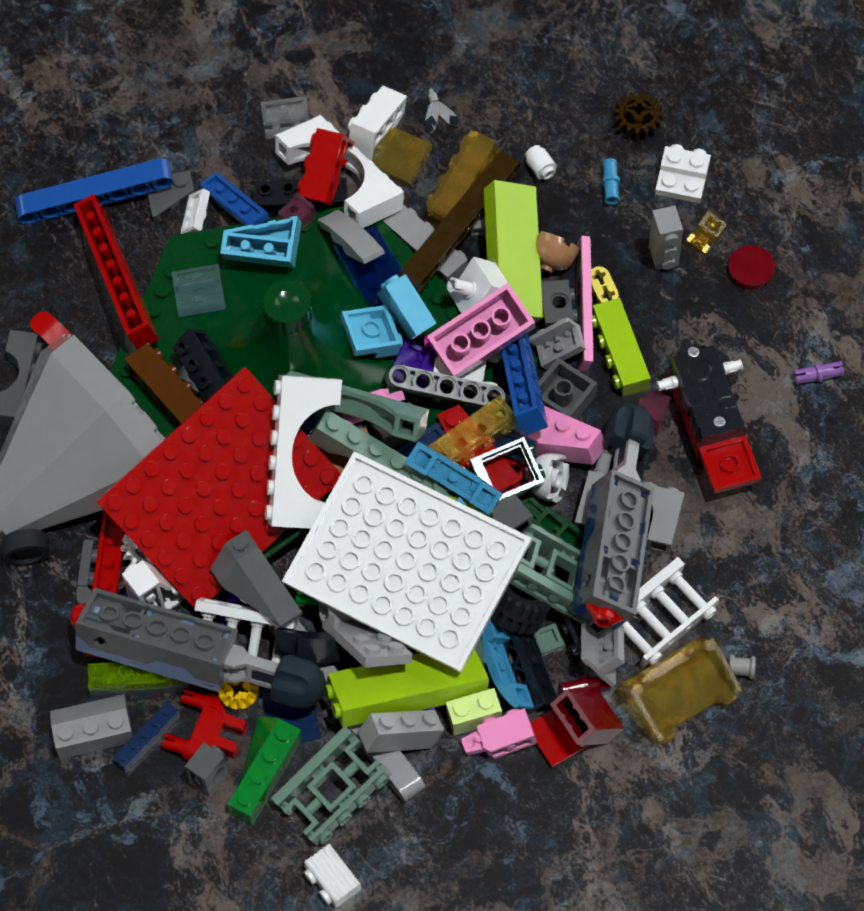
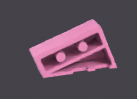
[520,406,606,465]

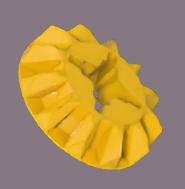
[218,681,259,710]

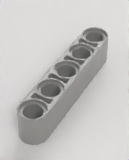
[385,365,505,410]

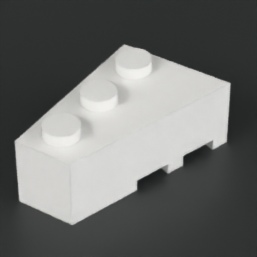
[348,86,407,163]
[122,560,185,610]

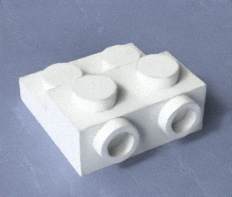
[655,144,711,203]

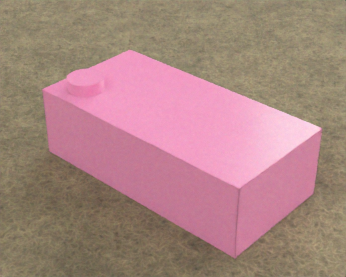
[427,283,535,378]

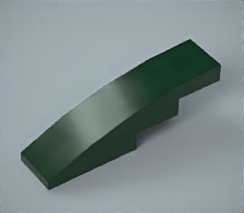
[521,493,584,550]

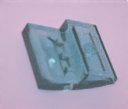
[172,264,226,317]

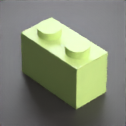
[446,688,502,736]

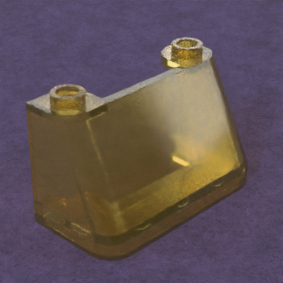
[618,637,743,743]

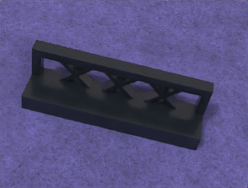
[503,630,557,717]

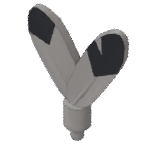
[425,89,459,134]

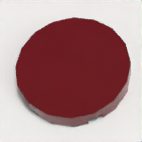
[728,245,775,290]

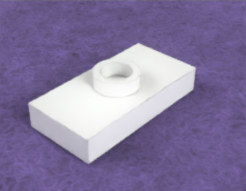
[181,189,210,234]

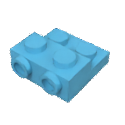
[340,305,403,358]

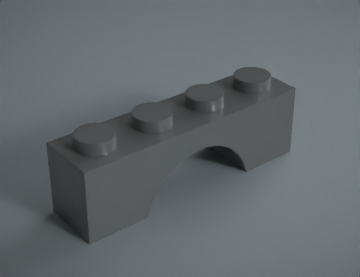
[0,330,44,427]

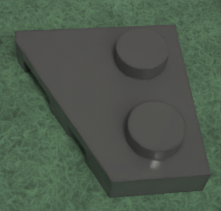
[147,170,195,221]

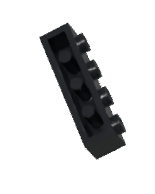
[254,177,348,217]
[173,328,234,401]

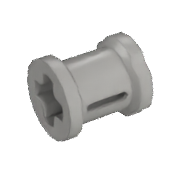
[728,655,756,679]

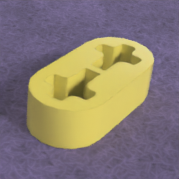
[591,267,619,304]

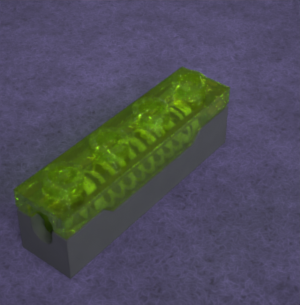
[88,662,192,698]

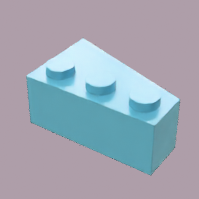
[220,216,302,268]

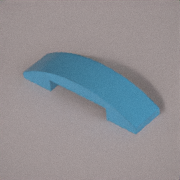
[405,441,503,515]
[482,619,534,710]

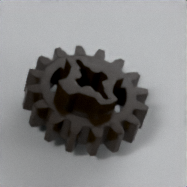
[613,91,664,139]

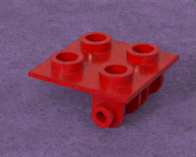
[531,709,589,767]

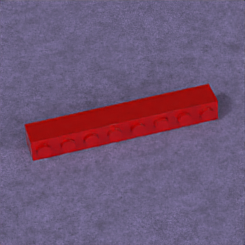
[74,194,159,350]

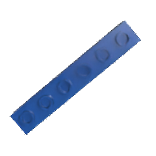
[501,333,548,436]

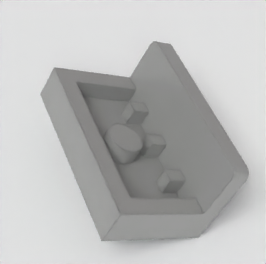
[529,318,586,370]

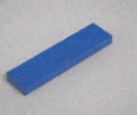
[199,172,270,226]

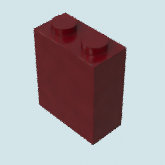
[550,688,625,745]

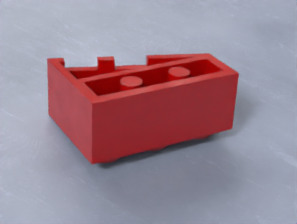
[298,128,355,206]

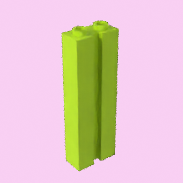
[484,180,543,323]
[325,648,489,728]

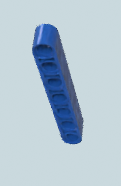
[15,158,173,224]

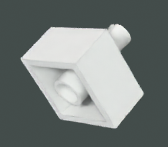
[447,257,508,313]

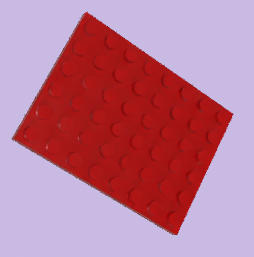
[96,367,341,612]

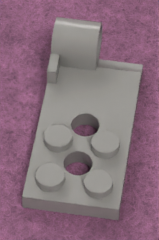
[318,603,412,668]

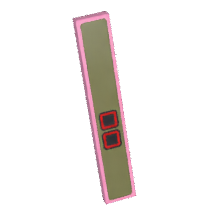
[575,236,593,372]

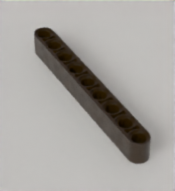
[398,151,521,293]

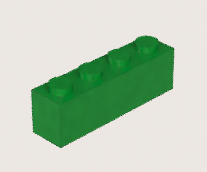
[228,716,303,826]

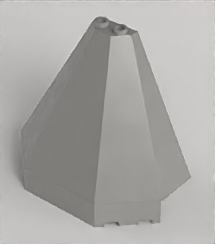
[0,334,165,536]

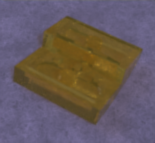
[372,126,433,184]

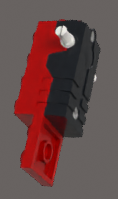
[657,345,762,494]

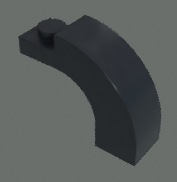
[274,627,353,663]

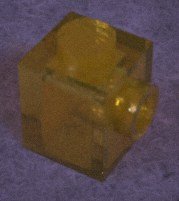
[687,211,727,254]

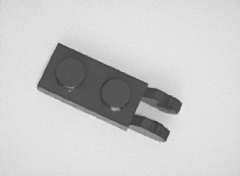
[76,539,98,605]

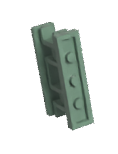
[510,524,594,626]
[271,726,391,845]

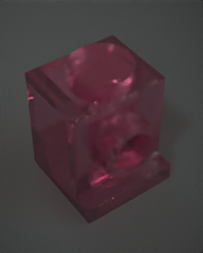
[278,192,315,232]

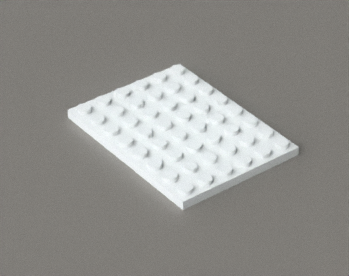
[282,451,532,673]

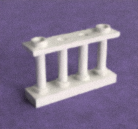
[622,557,719,668]
[195,598,298,663]

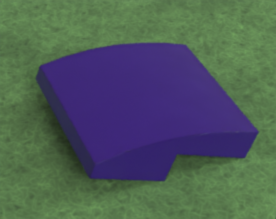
[385,339,438,400]

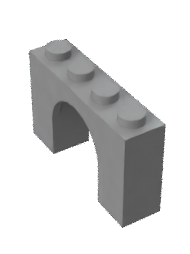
[575,470,685,555]

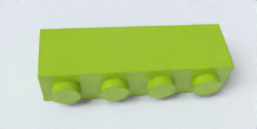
[592,298,651,397]

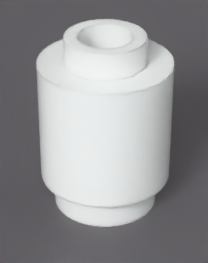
[525,145,557,180]

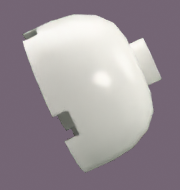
[525,453,569,503]

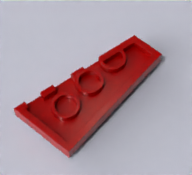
[437,404,523,492]

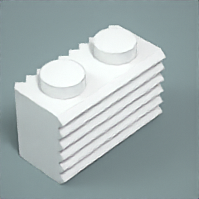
[304,844,361,908]

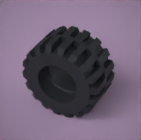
[490,583,551,635]

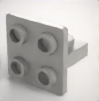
[580,622,624,687]

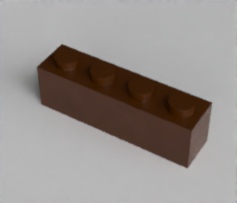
[125,342,205,426]

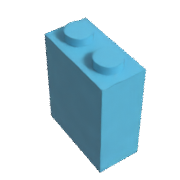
[377,274,437,341]

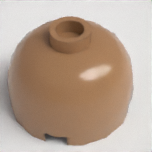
[536,231,579,274]

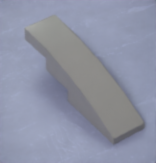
[318,210,385,264]

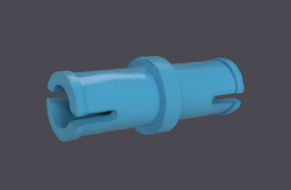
[602,159,620,205]

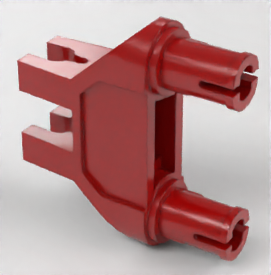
[162,688,248,761]

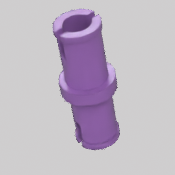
[794,361,844,385]

